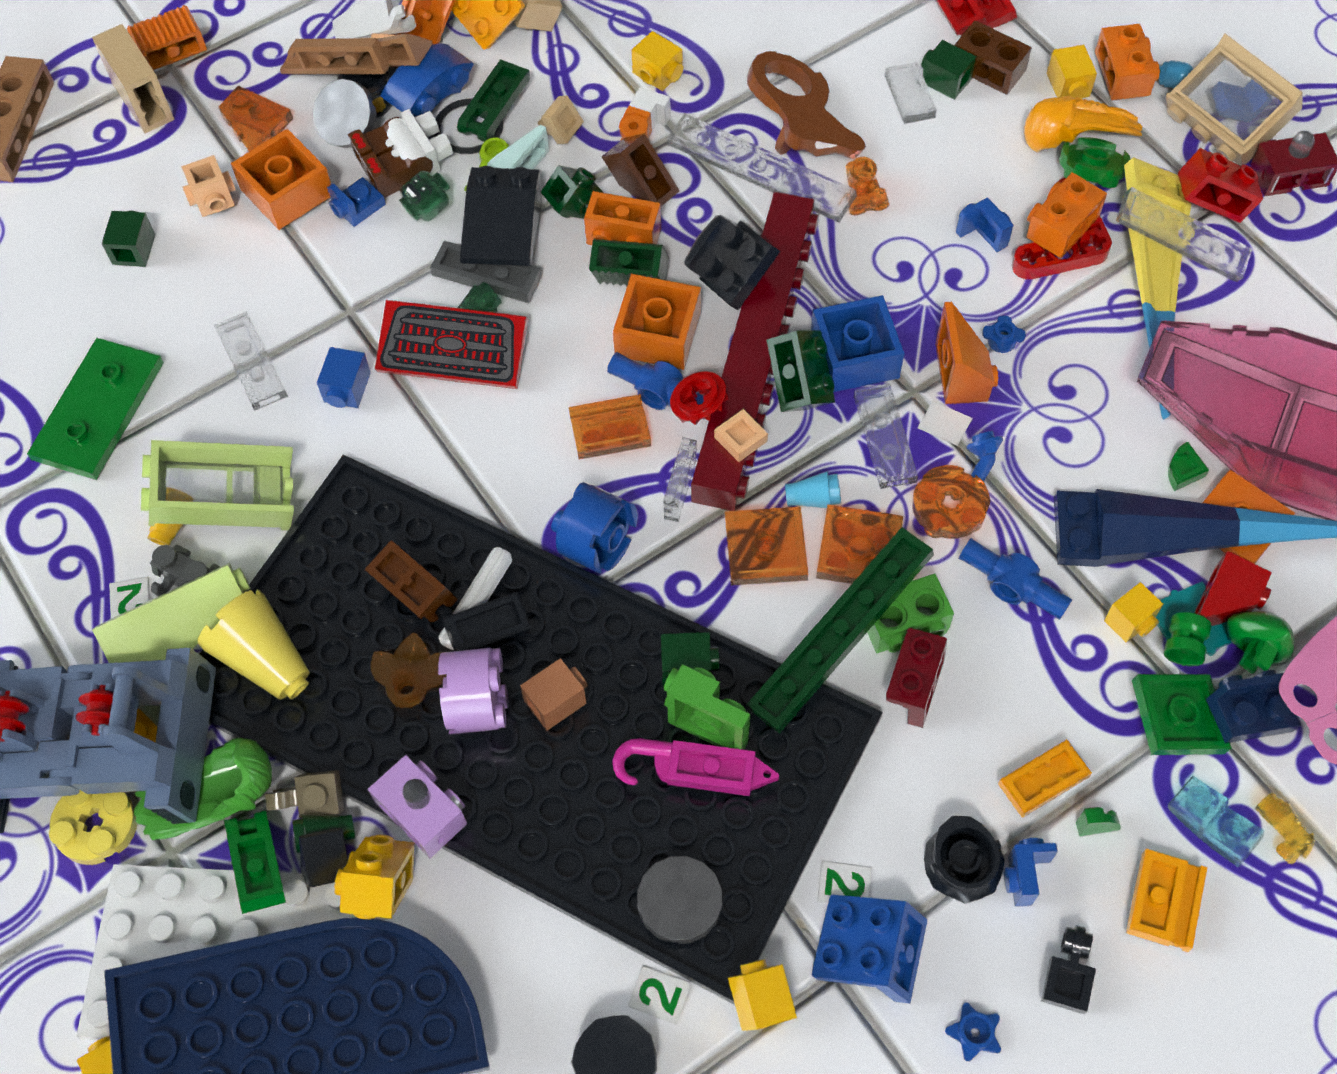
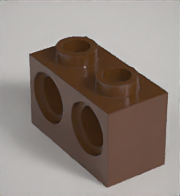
[955,20,1032,95]

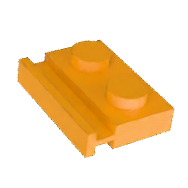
[1126,849,1208,952]

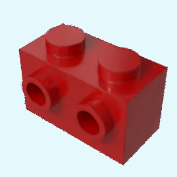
[1178,148,1263,223]

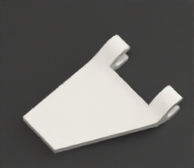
[332,0,416,38]

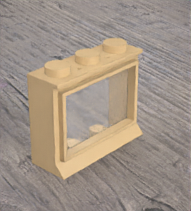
[1166,33,1303,165]

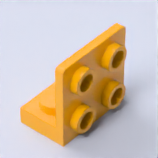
[452,0,525,50]

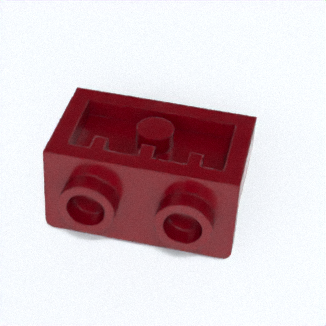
[886,628,947,728]

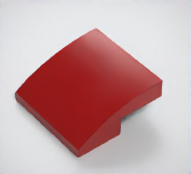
[935,0,1017,36]

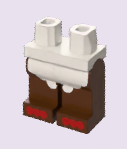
[347,109,453,198]

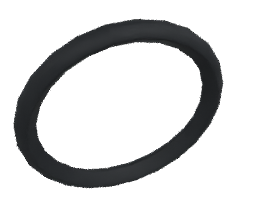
[435,99,503,154]

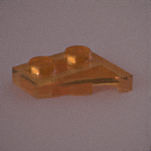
[218,85,293,152]

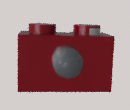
[1250,131,1337,197]

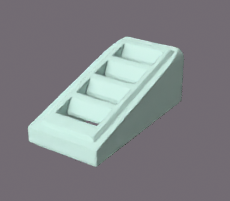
[487,124,549,169]

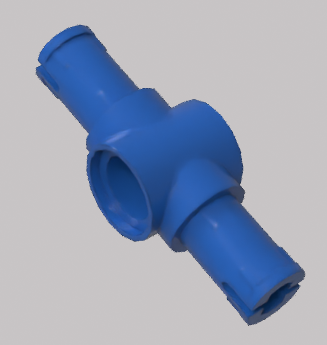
[607,352,704,419]
[958,538,1073,620]

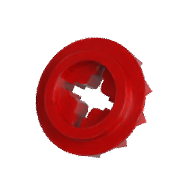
[670,371,728,425]

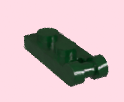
[457,59,530,142]

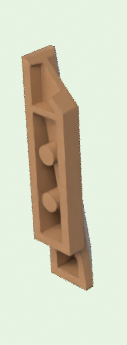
[280,34,433,74]

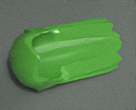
[134,738,272,840]

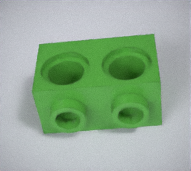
[867,573,954,654]

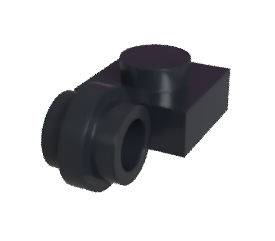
[1041,925,1096,1014]

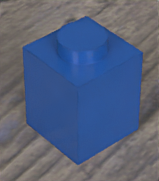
[316,347,371,408]

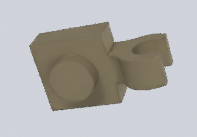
[265,770,344,818]

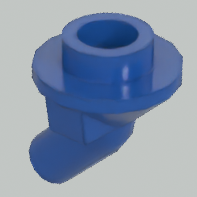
[966,431,1003,485]

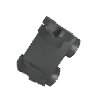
[150,544,220,596]

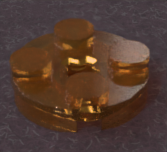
[912,465,990,539]

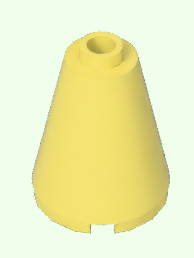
[197,589,310,699]

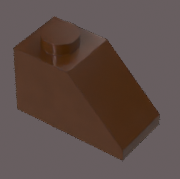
[601,133,680,206]

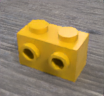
[334,834,415,919]

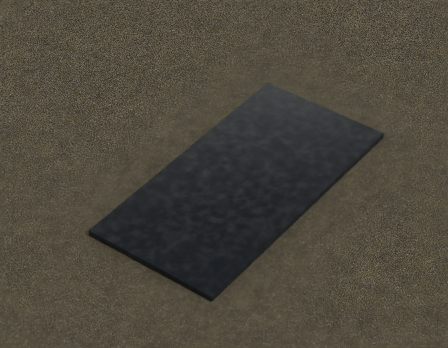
[199,454,883,1005]

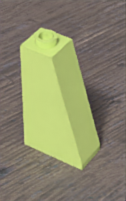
[92,563,251,663]

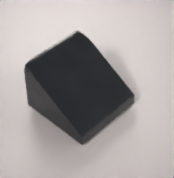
[299,827,348,887]

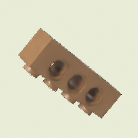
[0,56,55,182]

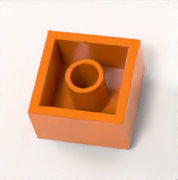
[231,128,331,230]
[613,274,701,370]

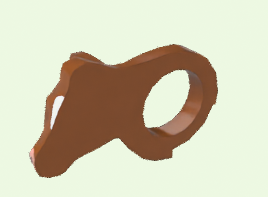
[747,51,866,159]

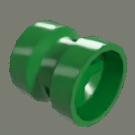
[1164,612,1212,667]

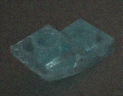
[1168,776,1264,868]

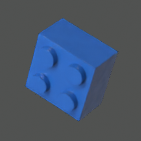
[811,295,905,392]

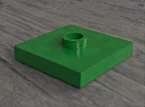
[1132,674,1232,755]

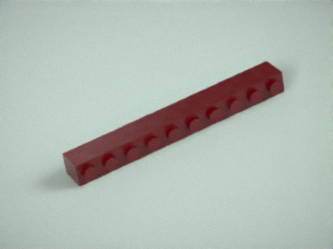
[691,192,819,512]

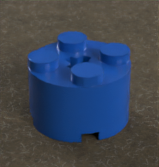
[551,482,638,573]

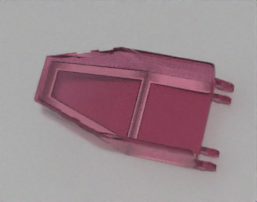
[1137,321,1337,521]

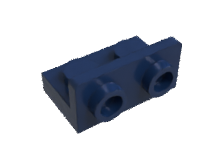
[1206,670,1301,743]

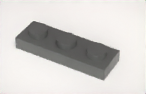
[430,241,542,303]

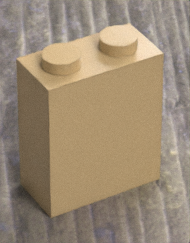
[92,24,174,133]

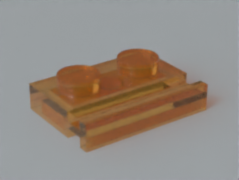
[568,394,651,459]

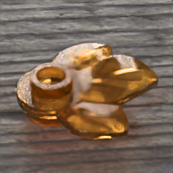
[371,633,447,708]

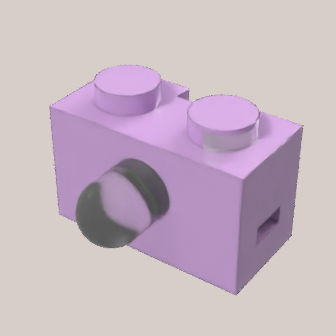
[368,755,467,859]

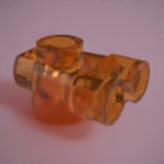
[846,157,890,216]

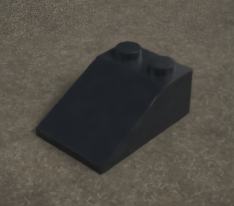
[460,166,542,266]

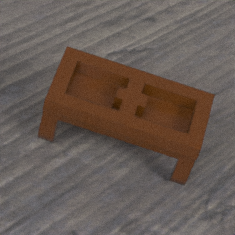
[365,540,458,622]

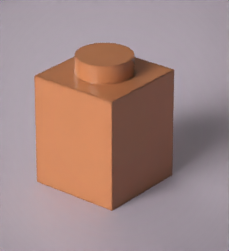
[520,658,587,731]

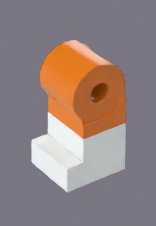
[619,87,671,141]

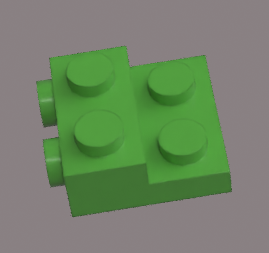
[664,664,750,750]

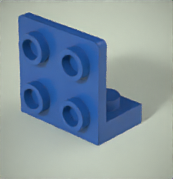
[812,895,928,1004]

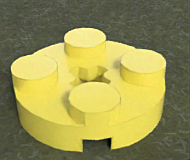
[49,790,137,865]

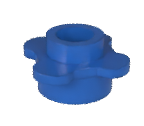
[982,315,1026,353]

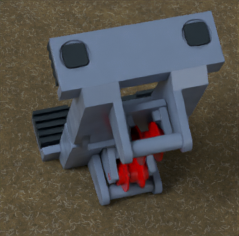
[0,648,216,833]

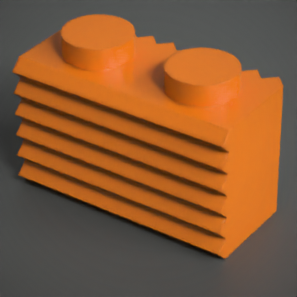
[127,5,207,70]

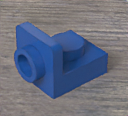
[327,177,386,227]

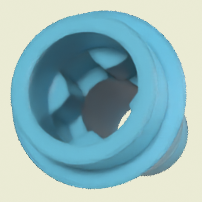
[785,471,841,509]

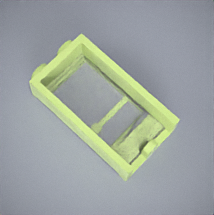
[141,440,294,530]

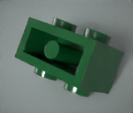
[767,330,835,412]

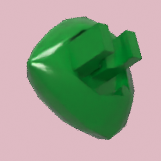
[1227,611,1295,674]

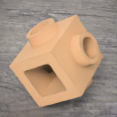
[181,155,236,217]

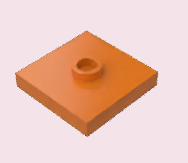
[1202,470,1295,564]

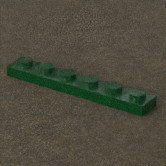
[746,527,934,734]

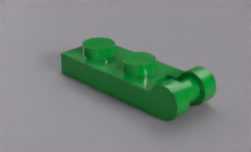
[224,810,286,914]

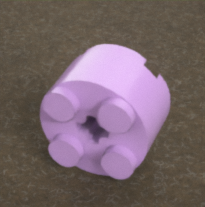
[438,648,509,735]

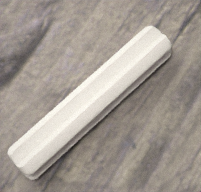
[439,547,512,650]

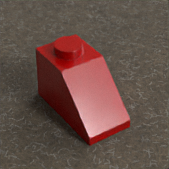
[1194,551,1272,626]

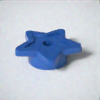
[945,1003,1001,1061]

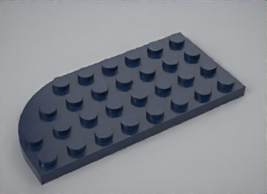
[104,918,490,1074]

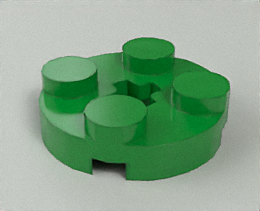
[1059,137,1131,188]

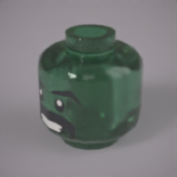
[399,170,450,222]

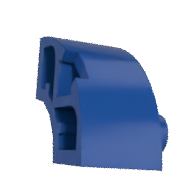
[380,43,474,117]

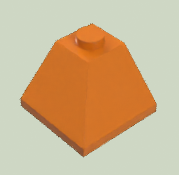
[935,302,998,404]

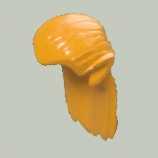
[1024,96,1143,153]

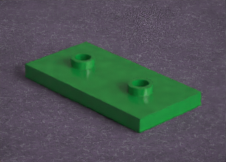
[27,337,164,480]

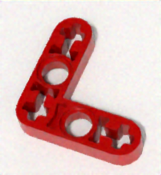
[1012,177,1112,280]

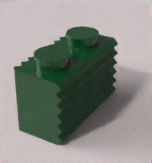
[589,239,669,286]

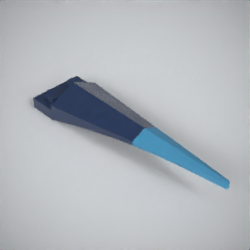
[1054,489,1337,567]

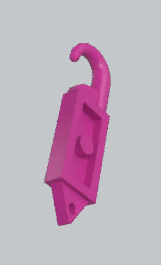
[612,738,779,796]

